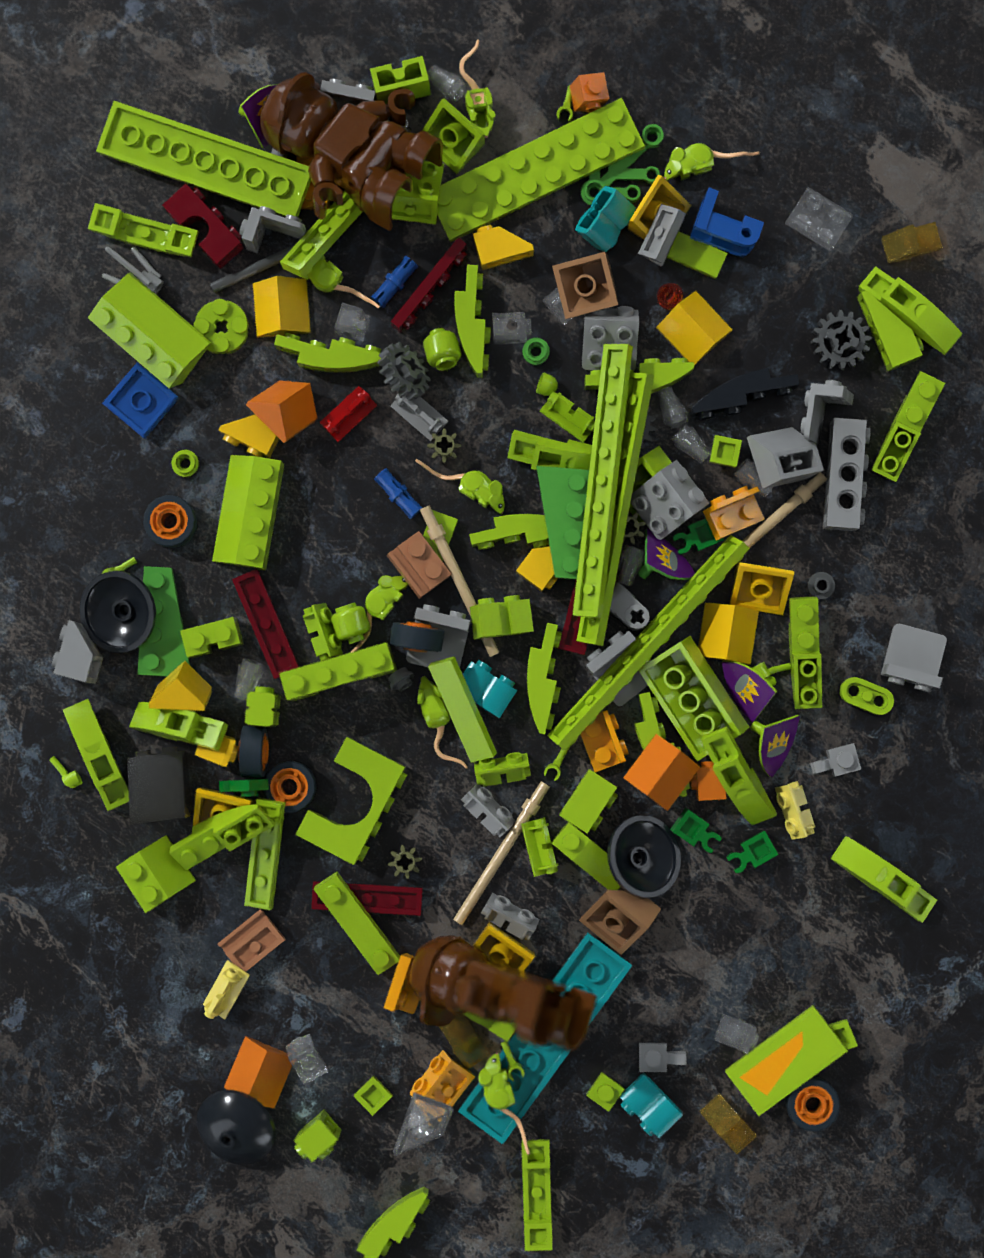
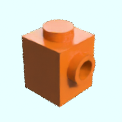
[569,72,610,113]
[690,761,726,801]

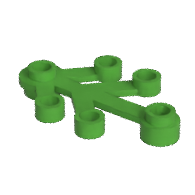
[581,124,664,206]

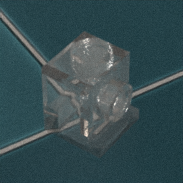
[334,303,370,342]
[492,312,532,345]

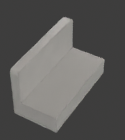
[638,204,686,266]

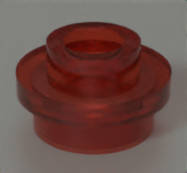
[657,283,684,310]

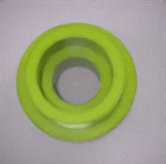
[171,450,199,477]

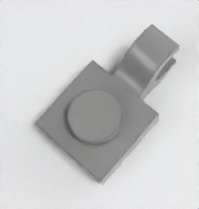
[810,743,861,777]
[639,1043,686,1072]

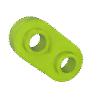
[840,677,894,715]

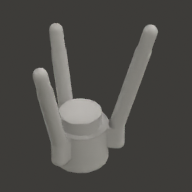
[102,246,164,294]

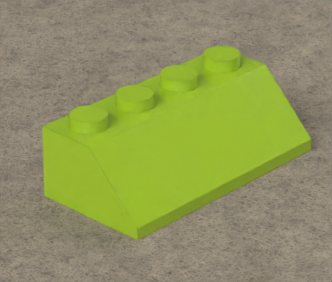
[88,272,212,388]
[212,455,284,571]
[638,636,749,761]

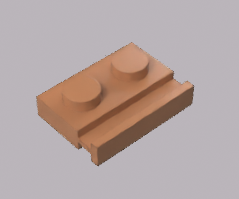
[387,531,452,599]
[218,909,286,972]

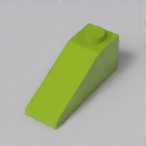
[857,290,924,372]
[551,821,620,890]

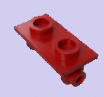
[319,386,377,442]

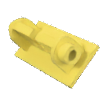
[775,781,816,840]
[203,960,250,1020]

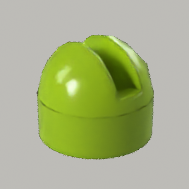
[536,372,558,396]

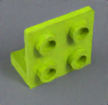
[392,161,444,224]

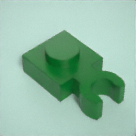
[672,518,724,555]
[219,779,269,797]
[670,807,722,853]
[726,830,779,873]

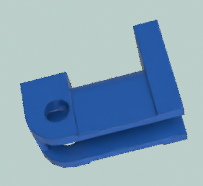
[690,188,764,257]

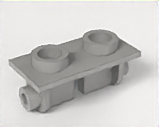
[390,394,449,441]
[461,784,516,838]
[481,893,540,940]

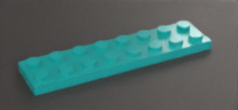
[458,932,632,1145]

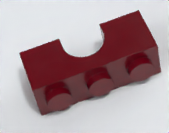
[162,183,244,270]

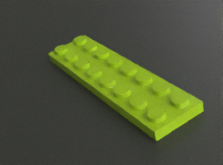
[437,98,645,242]
[96,101,311,217]

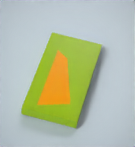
[725,1005,848,1116]

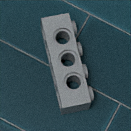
[823,418,871,531]

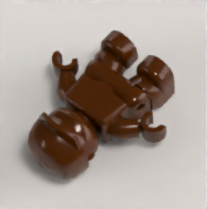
[260,72,443,231]
[409,935,597,1051]

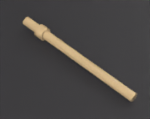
[742,472,827,548]
[420,505,500,657]
[453,781,550,925]

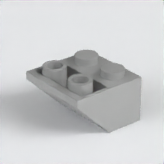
[747,427,824,489]
[52,620,103,684]

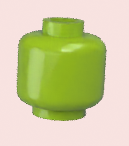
[423,328,461,370]
[331,603,371,644]

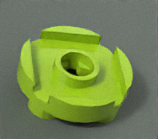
[193,299,249,354]

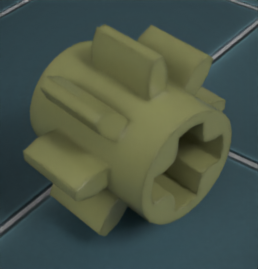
[427,429,461,464]
[623,512,646,545]
[388,844,422,879]

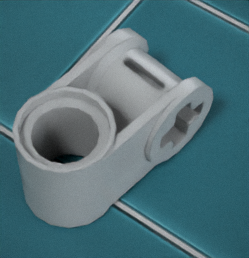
[610,582,649,631]

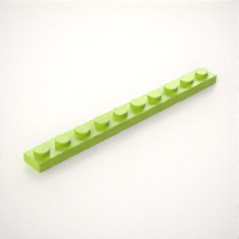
[573,344,633,618]
[576,372,654,646]
[547,535,750,751]

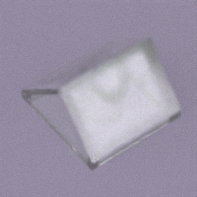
[393,1093,454,1156]

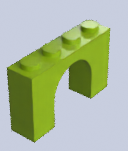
[279,642,397,701]
[295,737,408,865]

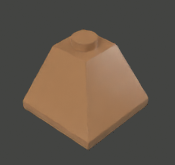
[552,252,618,319]
[579,890,661,955]

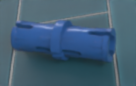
[371,256,418,308]
[374,468,422,519]

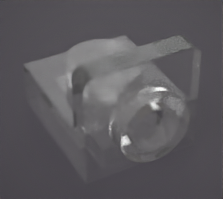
[714,1013,759,1054]
[286,1034,328,1084]

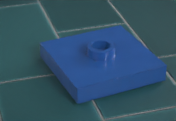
[102,363,179,439]

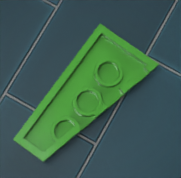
[536,466,589,580]
[137,566,190,676]

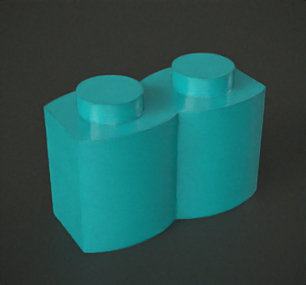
[575,186,636,252]
[463,660,517,718]
[620,1072,683,1138]

